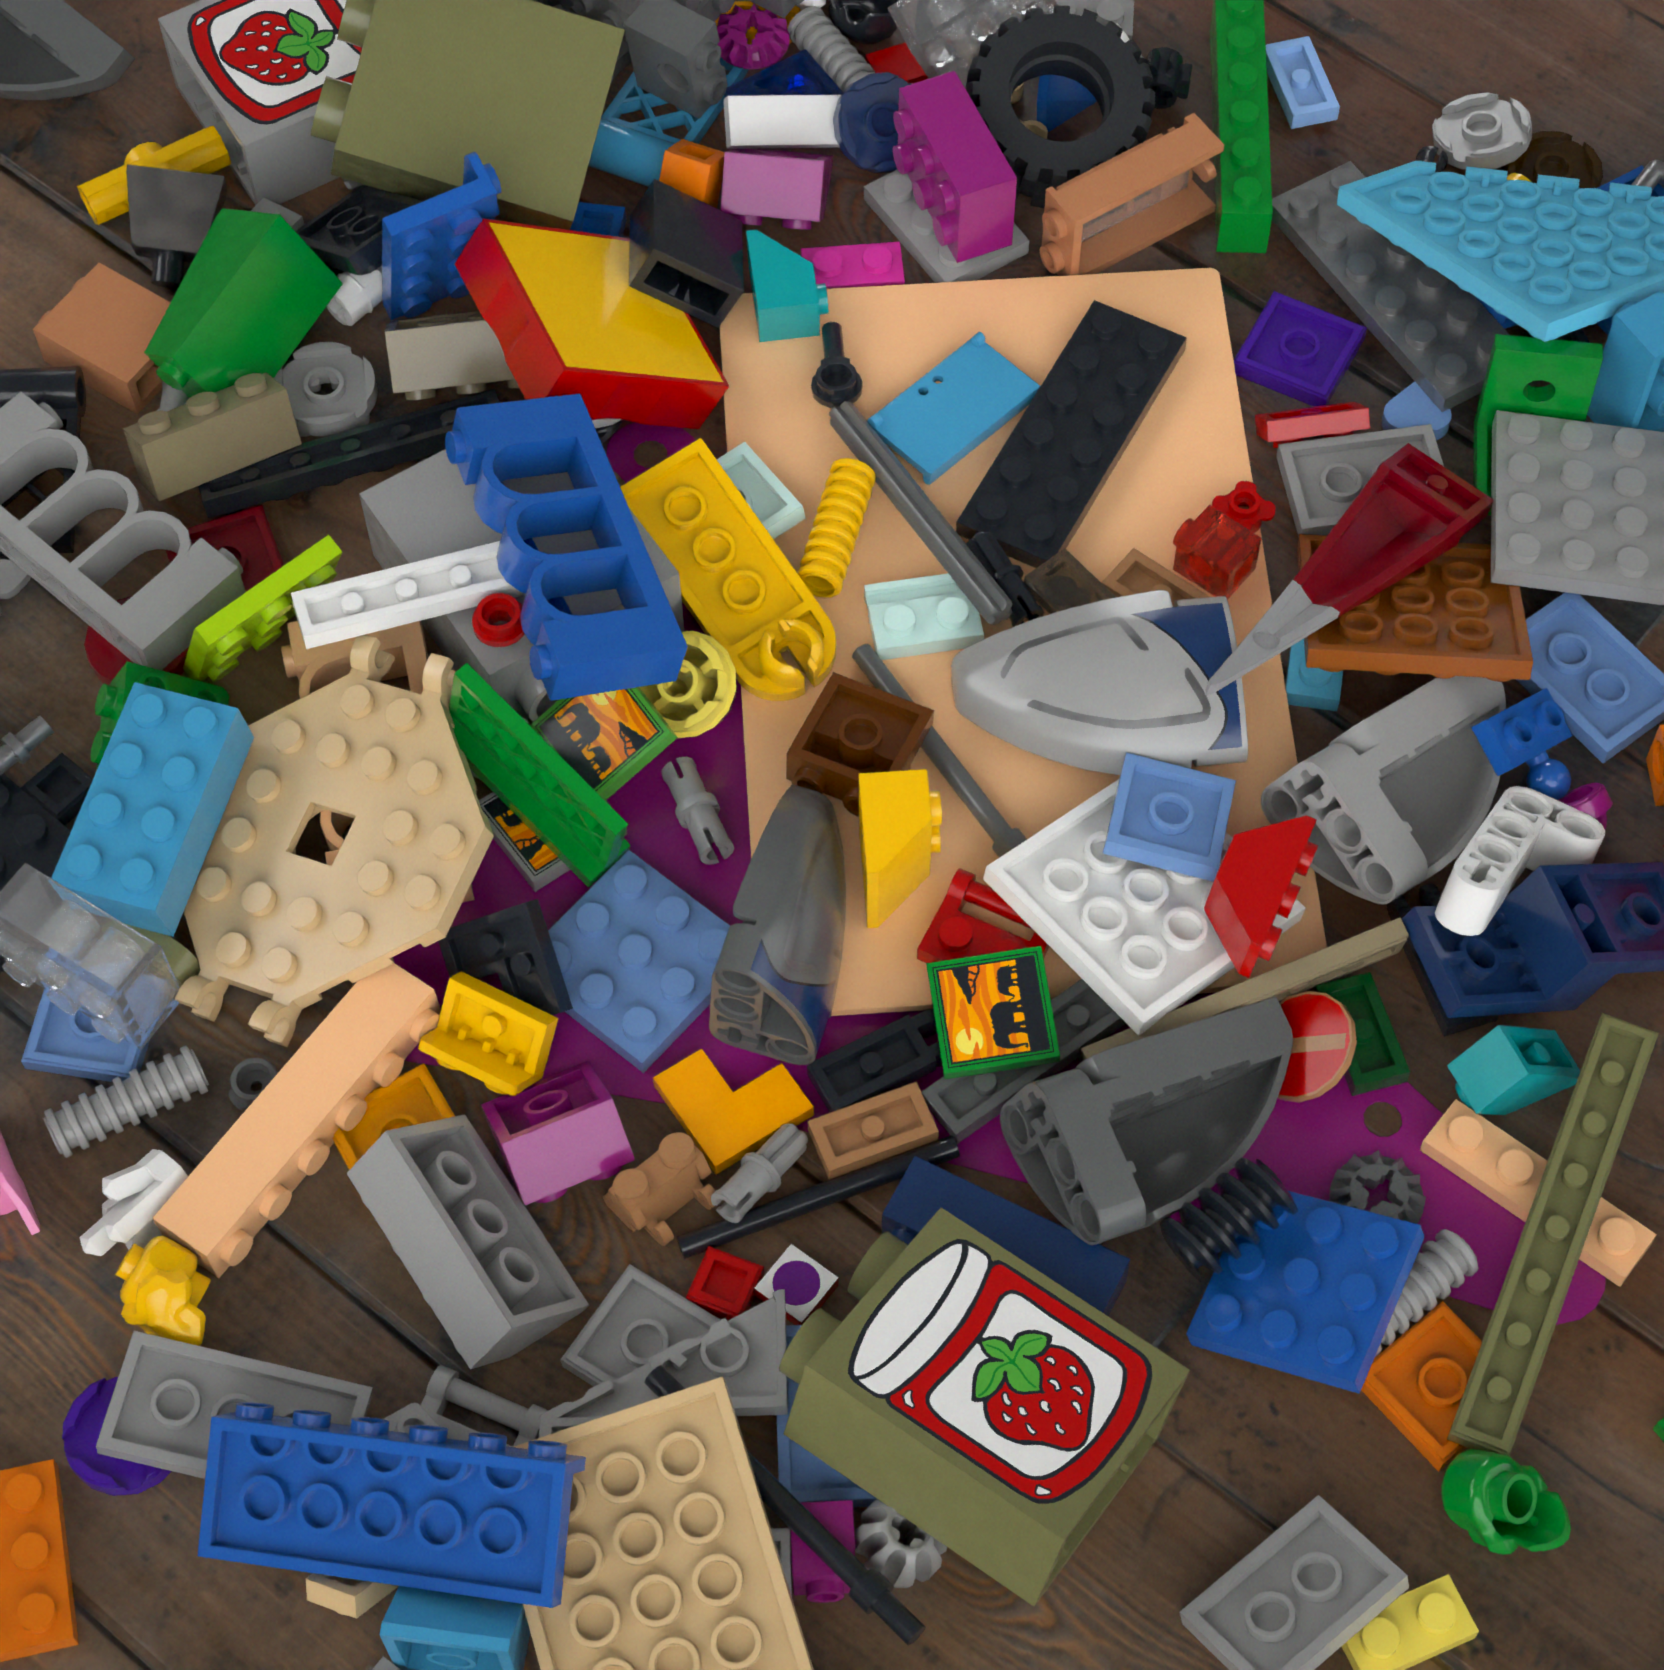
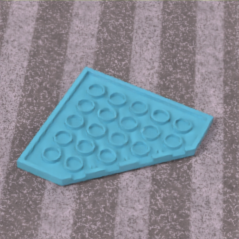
[1337,161,1664,342]

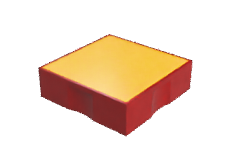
[455,218,729,429]

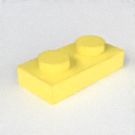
[1341,1574,1479,1670]

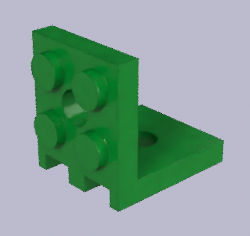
[1473,334,1603,516]

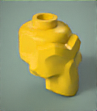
[115,1236,211,1346]

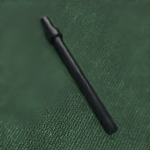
[644,1365,926,1646]

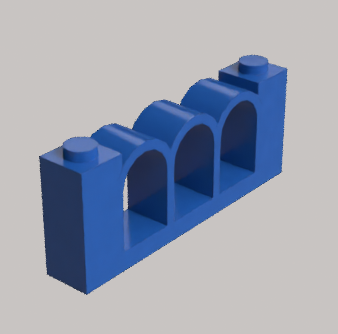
[445,394,688,701]

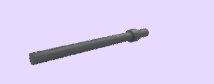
[852,644,1027,858]

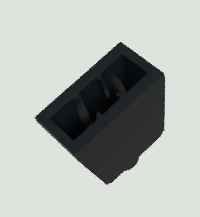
[126,164,227,288]

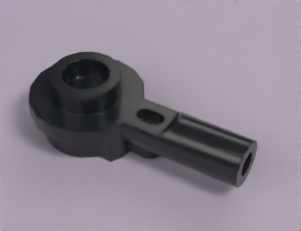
[811,322,863,408]

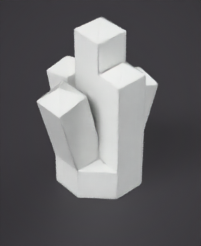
[80,1149,188,1256]

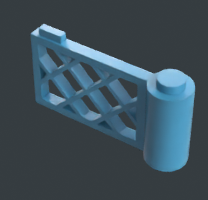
[588,57,749,187]

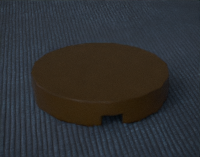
[1502,131,1603,189]

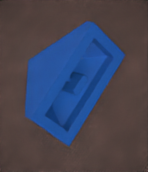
[1037,75,1097,132]

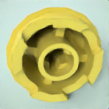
[640,631,736,738]

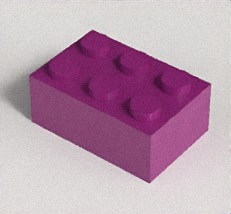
[893,71,1017,263]

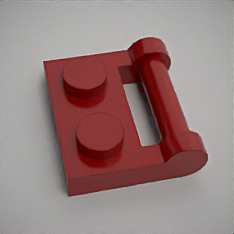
[917,868,1050,963]

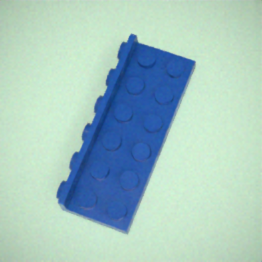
[197,1402,586,1608]

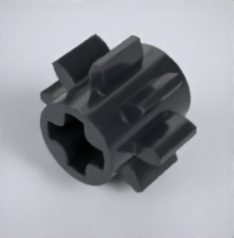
[1138,47,1192,109]

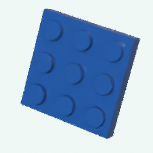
[1186,1191,1425,1394]

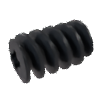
[1160,1158,1298,1283]

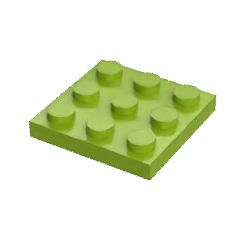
[183,535,342,682]

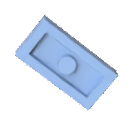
[1266,36,1340,129]

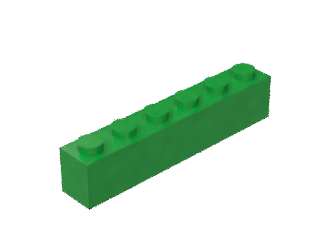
[1210,0,1273,253]

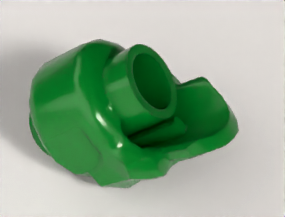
[1441,1449,1571,1555]

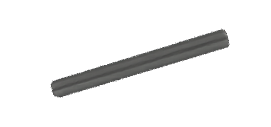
[829,401,1012,625]

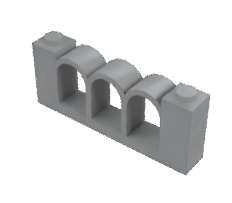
[0,392,245,670]

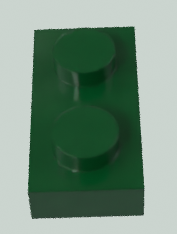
[1314,972,1410,1096]

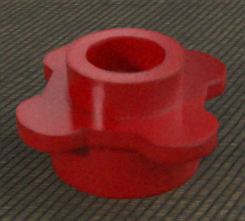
[1212,481,1276,536]

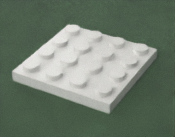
[983,779,1306,1036]

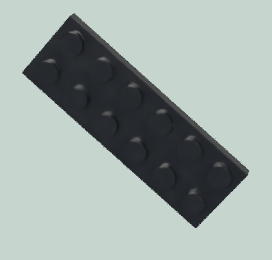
[956,300,1187,575]

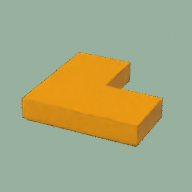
[653,1049,814,1175]

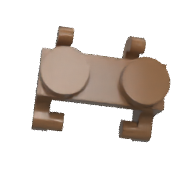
[603,1132,715,1246]

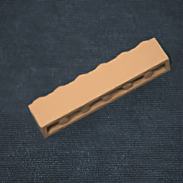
[153,963,441,1279]

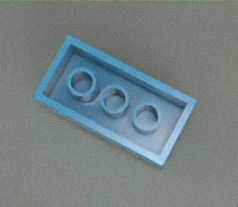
[49,682,254,937]

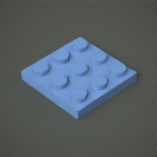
[548,850,730,1073]

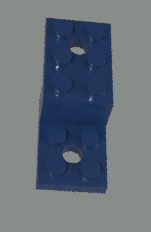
[1401,862,1664,1018]

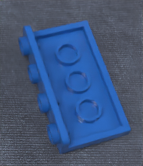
[382,152,501,320]

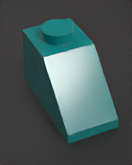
[746,230,829,342]
[1447,1025,1580,1115]

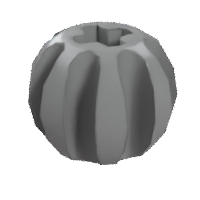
[854,1499,947,1588]

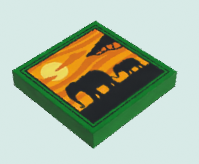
[926,946,1060,1080]

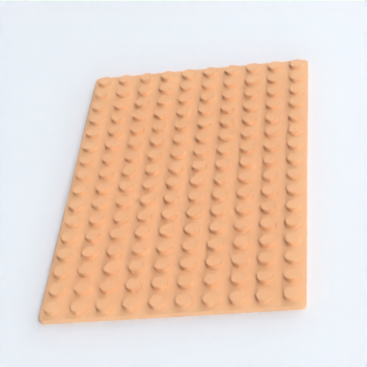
[720,268,1327,1016]

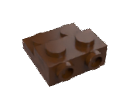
[786,672,934,817]

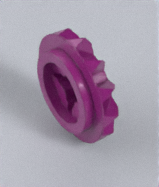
[717,3,790,69]

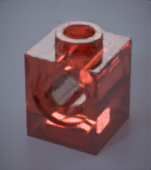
[1173,505,1262,600]

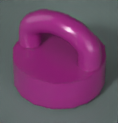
[1558,783,1613,830]

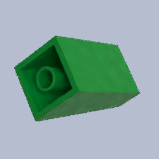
[144,208,343,398]

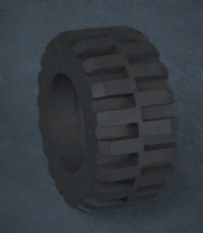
[965,5,1155,208]

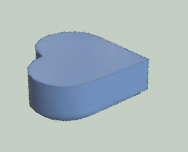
[1381,382,1452,440]

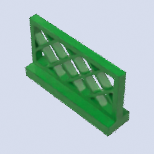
[449,663,630,888]

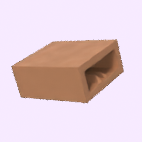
[33,263,171,414]

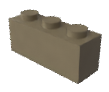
[123,372,302,501]

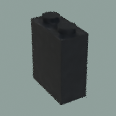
[629,179,744,328]

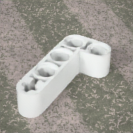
[1435,786,1605,936]

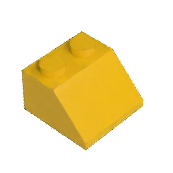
[858,769,942,928]

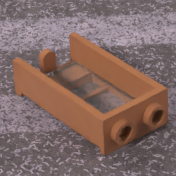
[1040,113,1224,276]

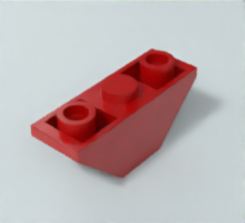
[1204,815,1319,978]

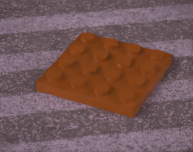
[1297,534,1533,682]

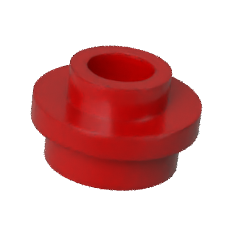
[472,593,525,647]

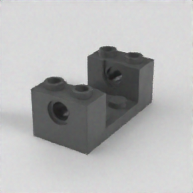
[623,0,804,119]

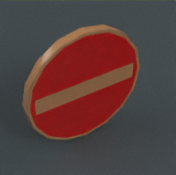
[1278,991,1357,1103]

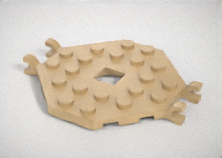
[175,635,494,1047]

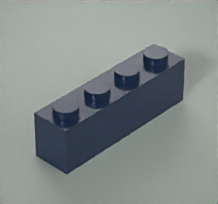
[882,1156,1130,1316]

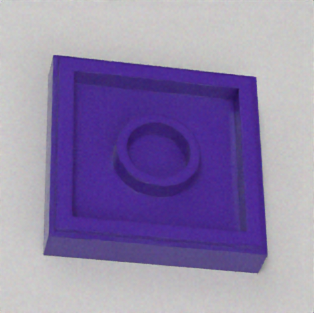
[1234,291,1367,407]

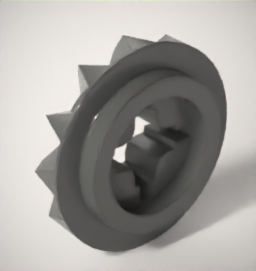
[1329,1150,1426,1224]

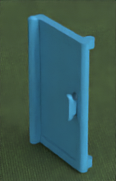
[867,332,1040,485]

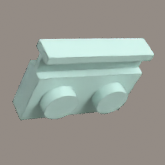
[864,573,984,660]

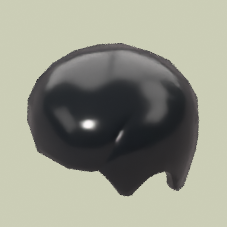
[828,0,907,45]

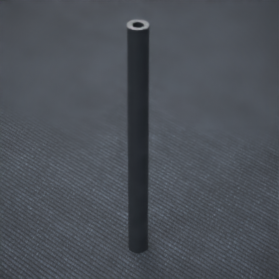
[676,1135,960,1259]

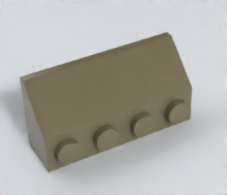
[384,310,519,400]

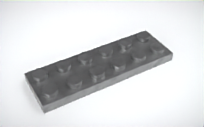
[1272,161,1509,412]

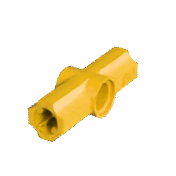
[77,125,231,225]

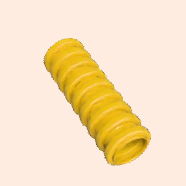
[797,458,876,598]

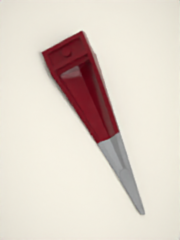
[1205,443,1494,695]

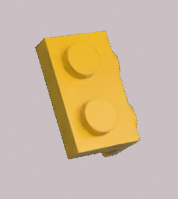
[418,971,559,1096]

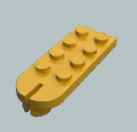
[620,438,836,701]

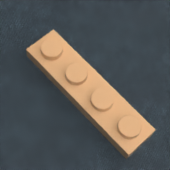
[1420,1099,1657,1287]

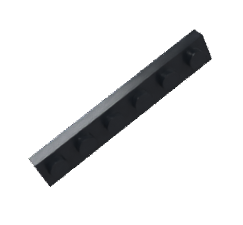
[198,389,500,518]

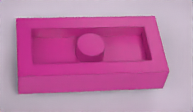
[801,242,905,289]

